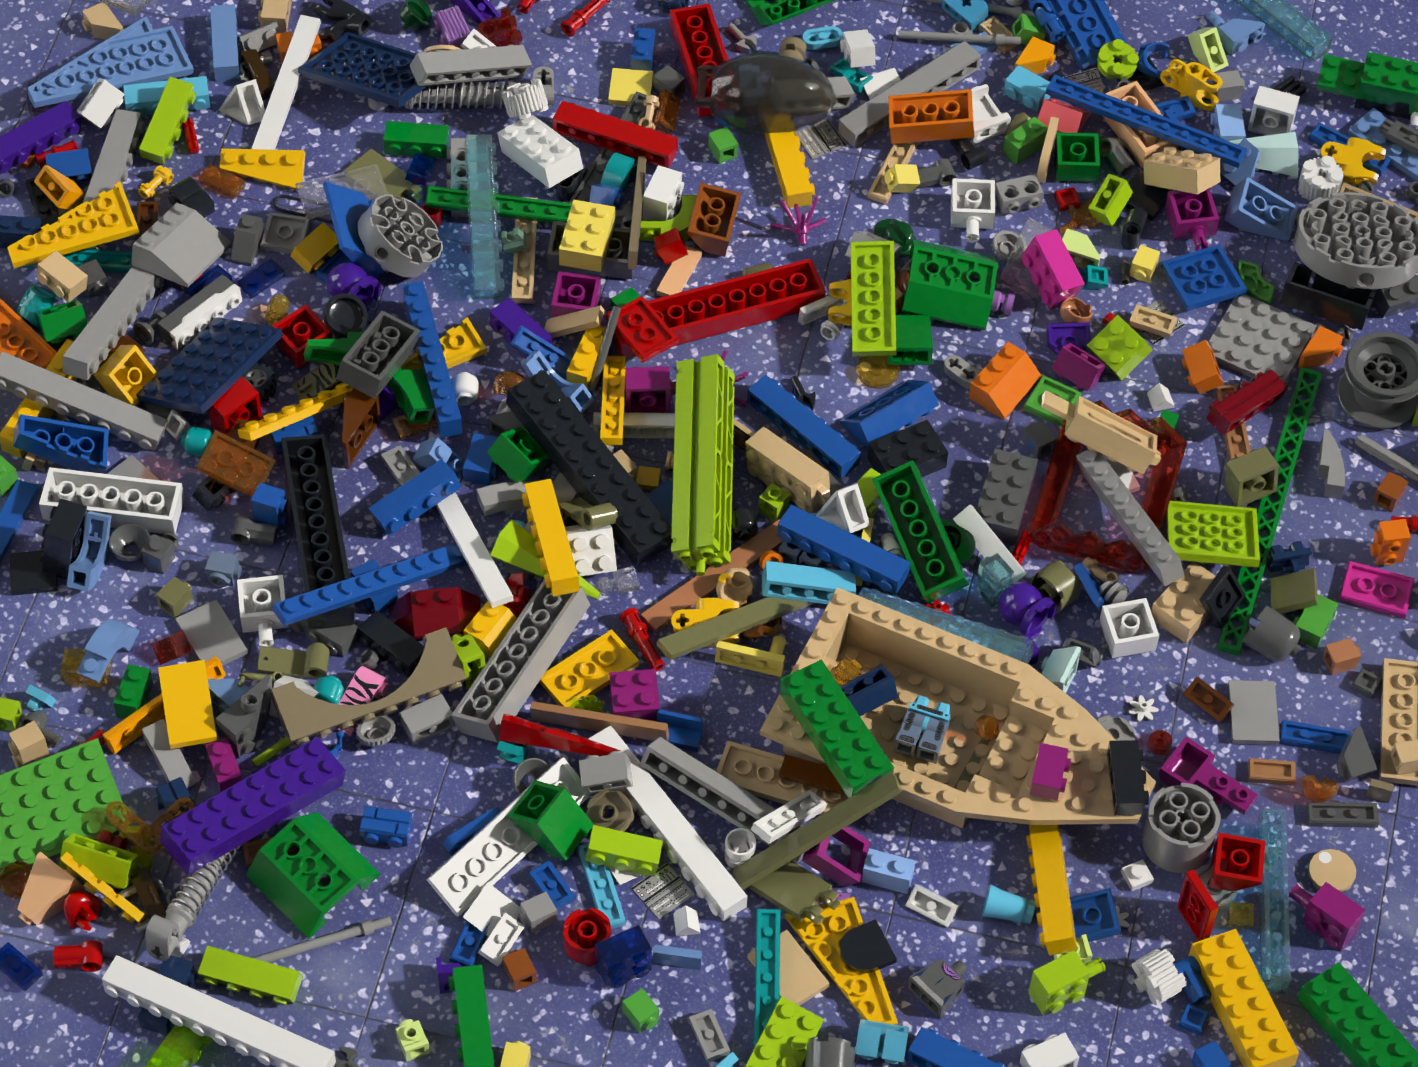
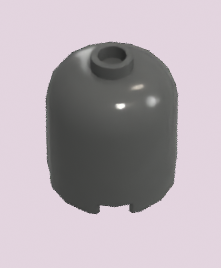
[1242,606,1301,662]
[805,1036,857,1067]

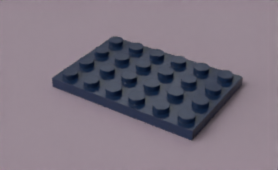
[298,32,428,108]
[136,317,283,414]

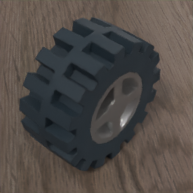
[242,362,277,404]

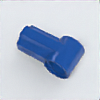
[1173,956,1211,1006]

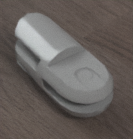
[1100,581,1129,604]

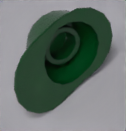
[399,0,432,31]
[874,219,916,257]
[941,520,976,563]

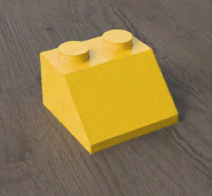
[464,601,517,659]

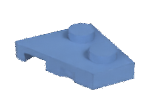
[1220,138,1261,186]

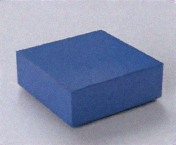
[1177,1003,1210,1036]

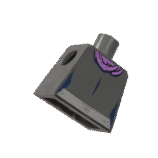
[908,959,968,1019]

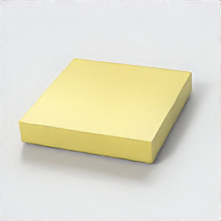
[608,68,653,106]

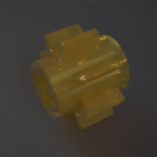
[834,659,863,686]

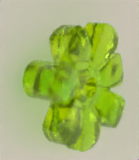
[574,695,604,713]

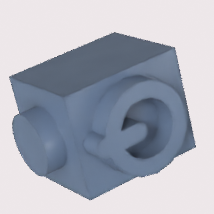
[205,551,242,588]

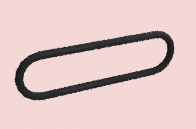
[273,194,333,223]

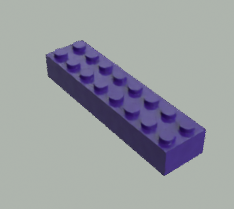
[160,737,346,875]

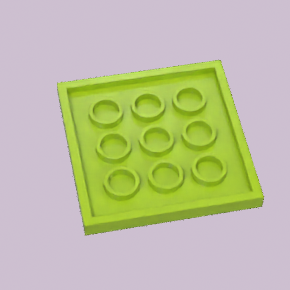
[1166,500,1260,567]

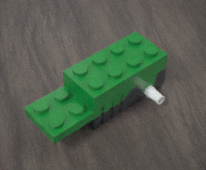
[1316,52,1418,130]

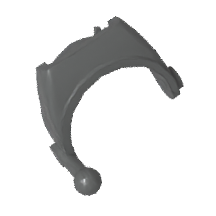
[1059,638,1109,667]

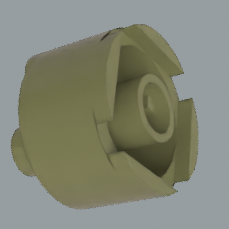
[1028,560,1082,614]

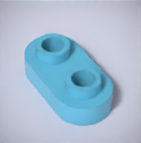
[802,26,843,50]

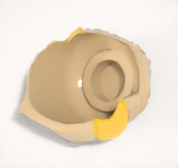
[716,567,755,605]

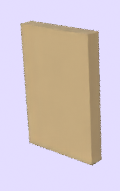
[747,930,830,1006]

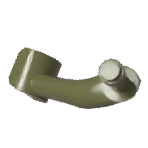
[237,671,283,688]

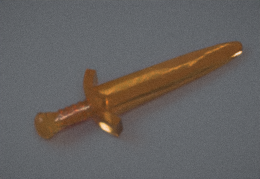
[1060,193,1097,235]

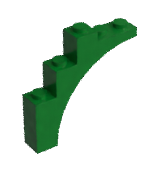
[304,332,434,424]

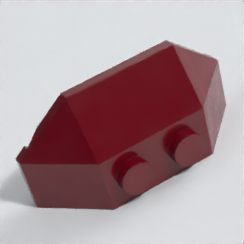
[389,587,481,639]

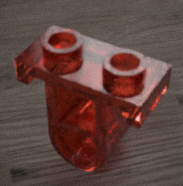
[478,8,522,47]

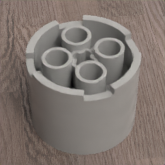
[1142,783,1221,873]

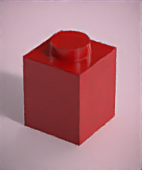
[653,227,688,265]

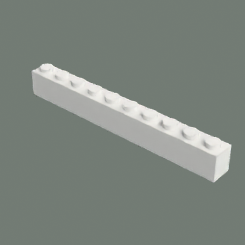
[588,725,747,922]
[102,955,336,1067]

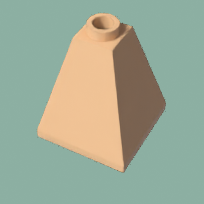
[17,852,87,926]

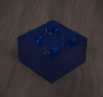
[595,925,652,990]

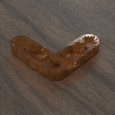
[105,797,195,855]

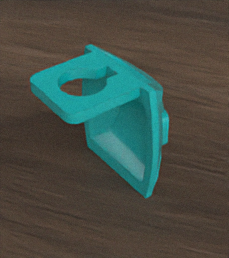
[16,283,61,330]

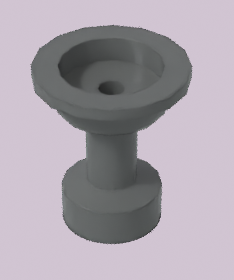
[133,310,167,345]

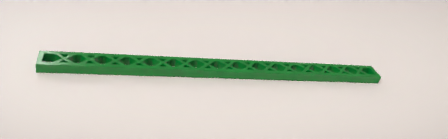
[1217,367,1322,656]

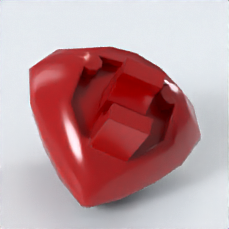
[63,890,102,931]

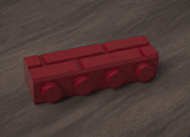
[1207,370,1288,436]

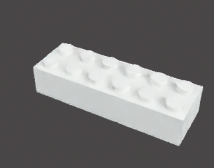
[39,467,185,534]

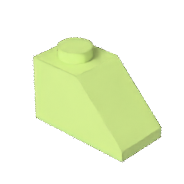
[1187,27,1229,72]
[1062,229,1100,269]

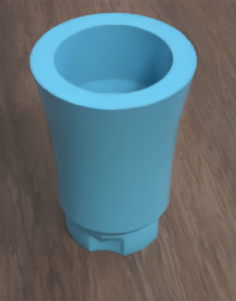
[982,884,1035,924]

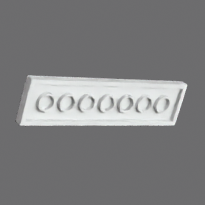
[427,757,592,917]

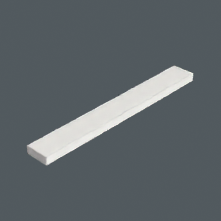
[252,15,321,150]
[436,493,514,608]

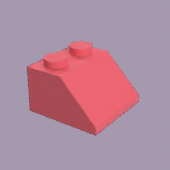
[1038,98,1090,133]

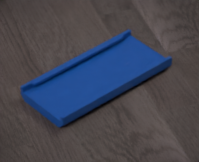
[1047,0,1127,72]

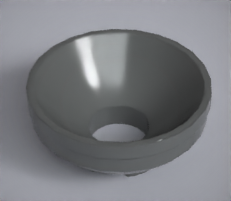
[109,523,150,562]
[512,758,550,795]

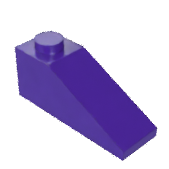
[449,0,502,29]

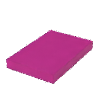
[1338,561,1415,619]

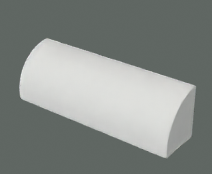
[593,412,675,439]

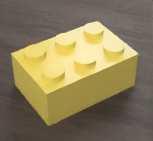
[559,200,615,272]

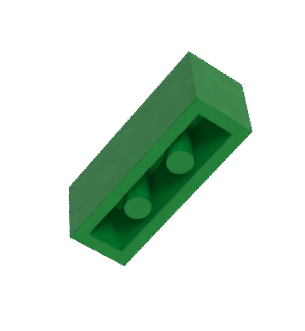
[383,121,450,158]

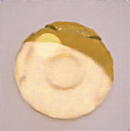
[856,355,900,389]

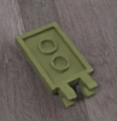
[342,148,423,202]
[748,861,840,925]

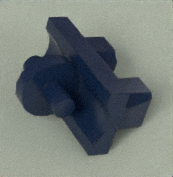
[1268,541,1312,574]

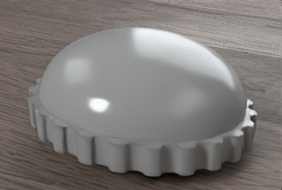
[992,230,1027,263]
[356,714,396,747]

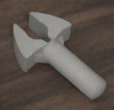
[727,23,757,54]

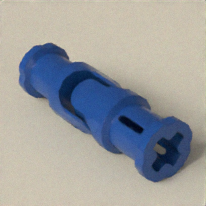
[1028,0,1066,42]

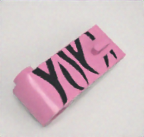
[337,666,389,737]

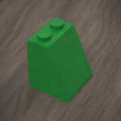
[507,780,594,861]

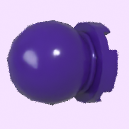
[327,262,382,312]
[999,582,1057,638]

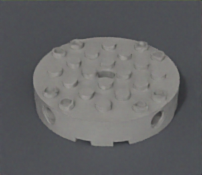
[1294,192,1418,290]

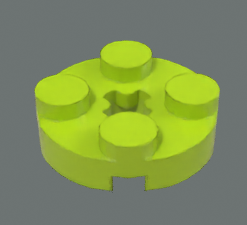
[1097,39,1139,80]

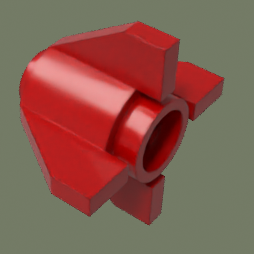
[503,573,534,618]

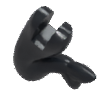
[314,0,372,42]

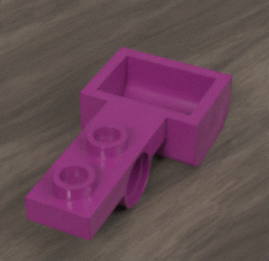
[1159,737,1258,815]

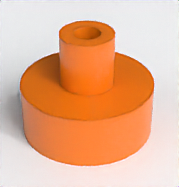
[759,550,784,570]

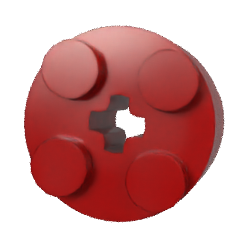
[563,908,612,966]

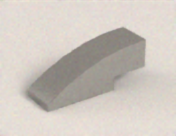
[1317,429,1345,499]
[477,481,533,516]
[142,719,197,790]

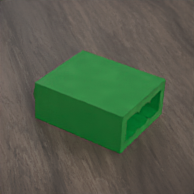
[887,315,933,365]

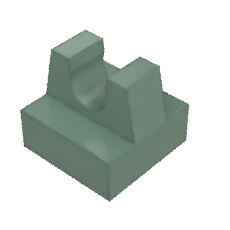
[501,228,527,255]

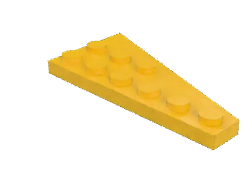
[7,181,139,268]
[785,897,898,1025]

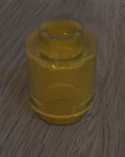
[265,294,290,326]

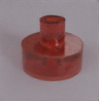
[1148,730,1172,755]

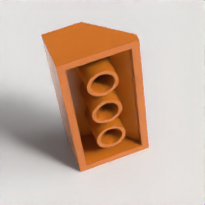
[888,89,975,144]

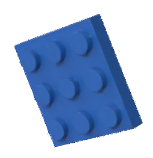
[1161,244,1247,312]

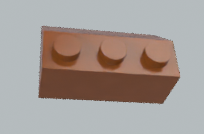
[687,182,741,257]

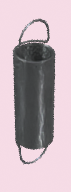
[1121,259,1129,288]

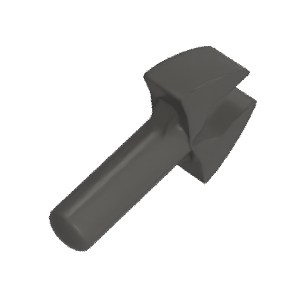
[334,1047,359,1067]

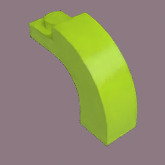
[639,195,697,242]

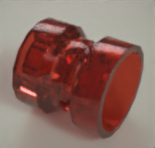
[97,830,128,850]

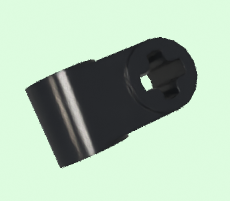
[556,167,588,202]

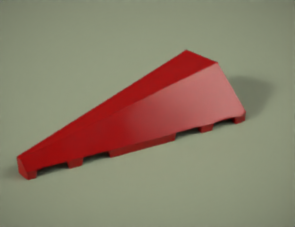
[499,714,622,757]

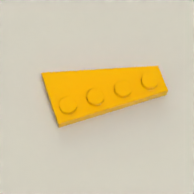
[219,148,305,192]
[401,317,487,370]
[60,852,146,924]

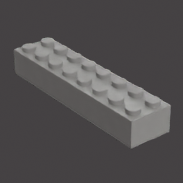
[451,580,590,743]

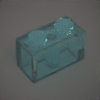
[976,553,1014,607]

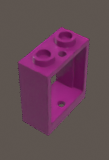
[802,826,870,888]

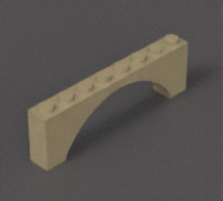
[270,627,466,747]

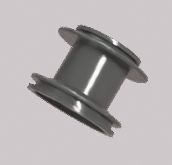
[1337,331,1418,429]

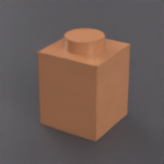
[1322,638,1361,675]

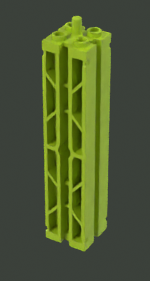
[671,354,735,576]

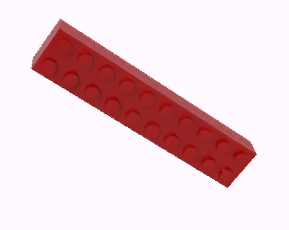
[607,258,826,359]

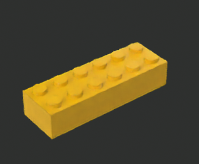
[1188,929,1299,1067]

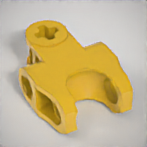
[1160,59,1223,111]
[1321,137,1386,185]
[828,279,852,326]
[671,598,740,648]

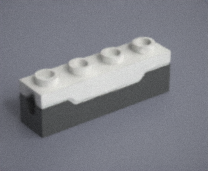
[158,274,242,350]

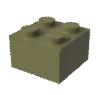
[1224,446,1279,507]

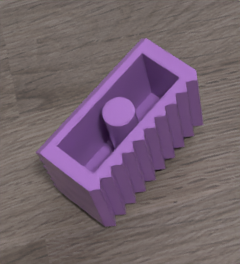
[433,6,470,49]

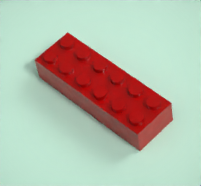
[670,3,740,118]

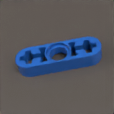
[443,807,501,855]

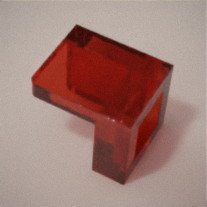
[151,630,192,665]

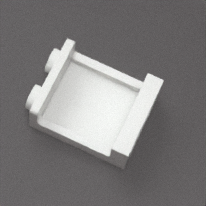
[971,84,1011,144]

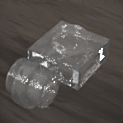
[595,566,640,596]

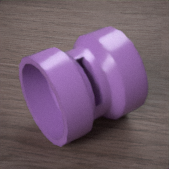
[990,290,1016,316]

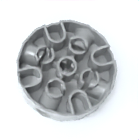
[357,194,443,278]

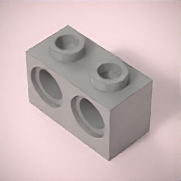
[995,174,1044,215]

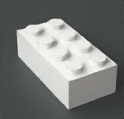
[497,114,583,188]

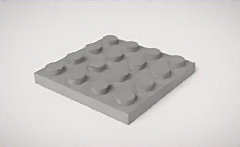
[1208,294,1317,383]

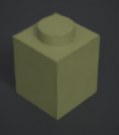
[156,576,194,618]

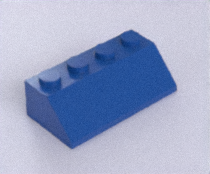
[839,380,939,446]

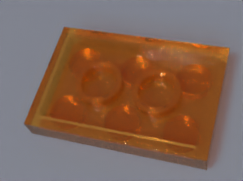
[196,430,276,497]

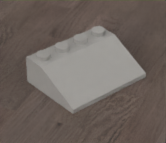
[132,203,231,287]

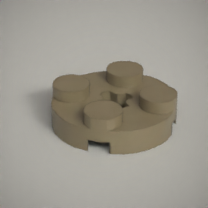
[587,790,634,832]

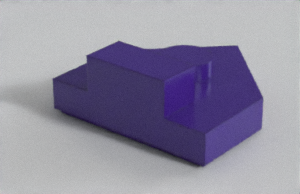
[1046,322,1091,355]

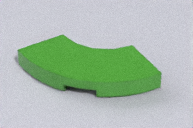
[1237,259,1276,305]

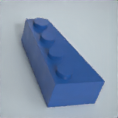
[13,414,109,474]

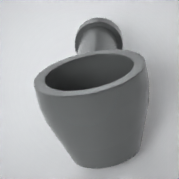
[21,710,63,747]

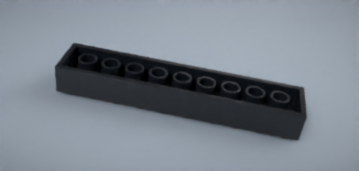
[506,370,673,566]
[281,434,355,629]

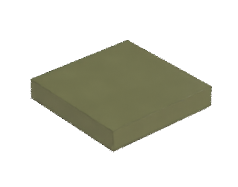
[1270,568,1318,614]

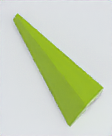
[490,519,601,600]

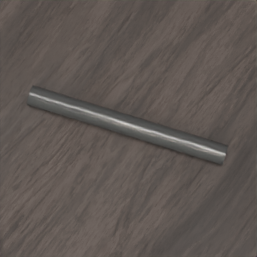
[588,306,621,392]

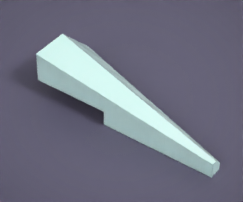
[1229,132,1298,179]

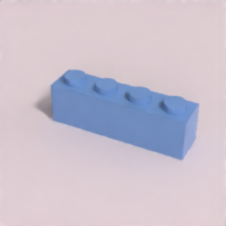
[207,4,240,81]

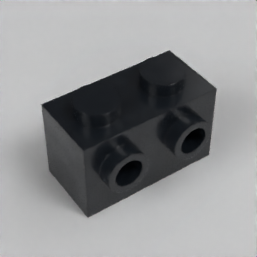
[192,459,244,511]

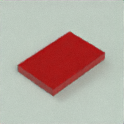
[606,296,679,363]
[1177,869,1218,941]

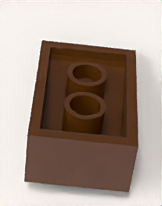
[342,388,381,469]

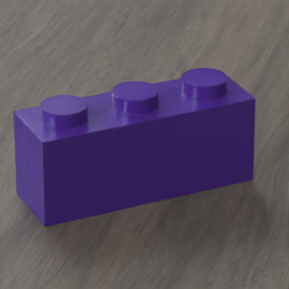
[489,298,552,358]

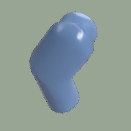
[1206,10,1225,31]

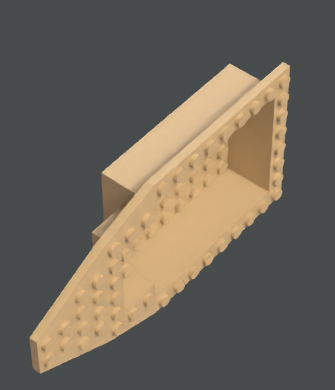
[760,587,1156,828]

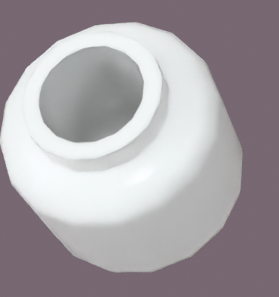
[451,372,479,406]

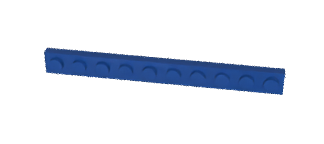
[1046,75,1247,168]
[272,543,468,626]

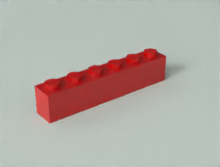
[552,100,678,168]

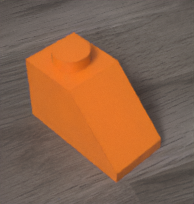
[1298,326,1344,369]

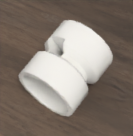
[724,828,756,870]

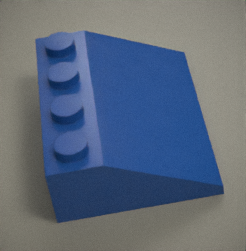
[322,181,386,278]

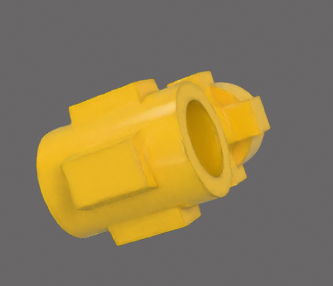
[138,165,174,199]

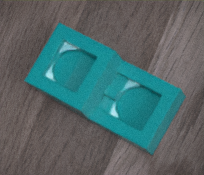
[829,57,873,93]
[1077,265,1108,290]

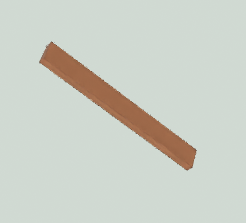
[641,519,783,633]

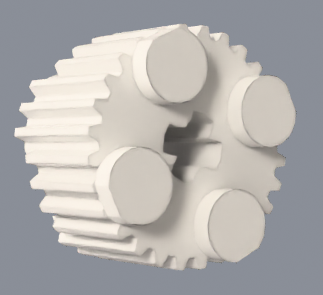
[501,79,549,119]
[1298,155,1344,200]
[1131,948,1187,1005]

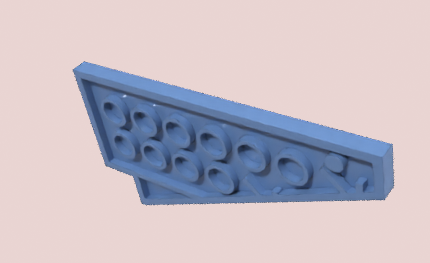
[28,17,194,108]

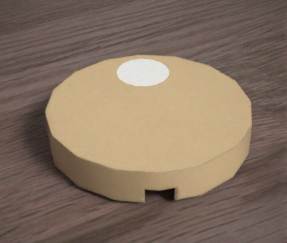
[1308,849,1356,892]

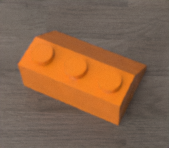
[969,342,1042,420]

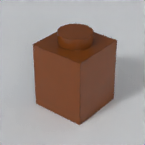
[1373,472,1408,512]
[502,948,537,992]

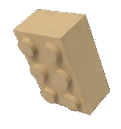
[1144,147,1220,195]
[1151,561,1215,643]

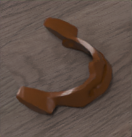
[742,603,787,638]

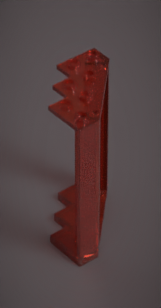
[1026,400,1187,573]

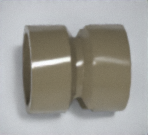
[776,37,807,76]

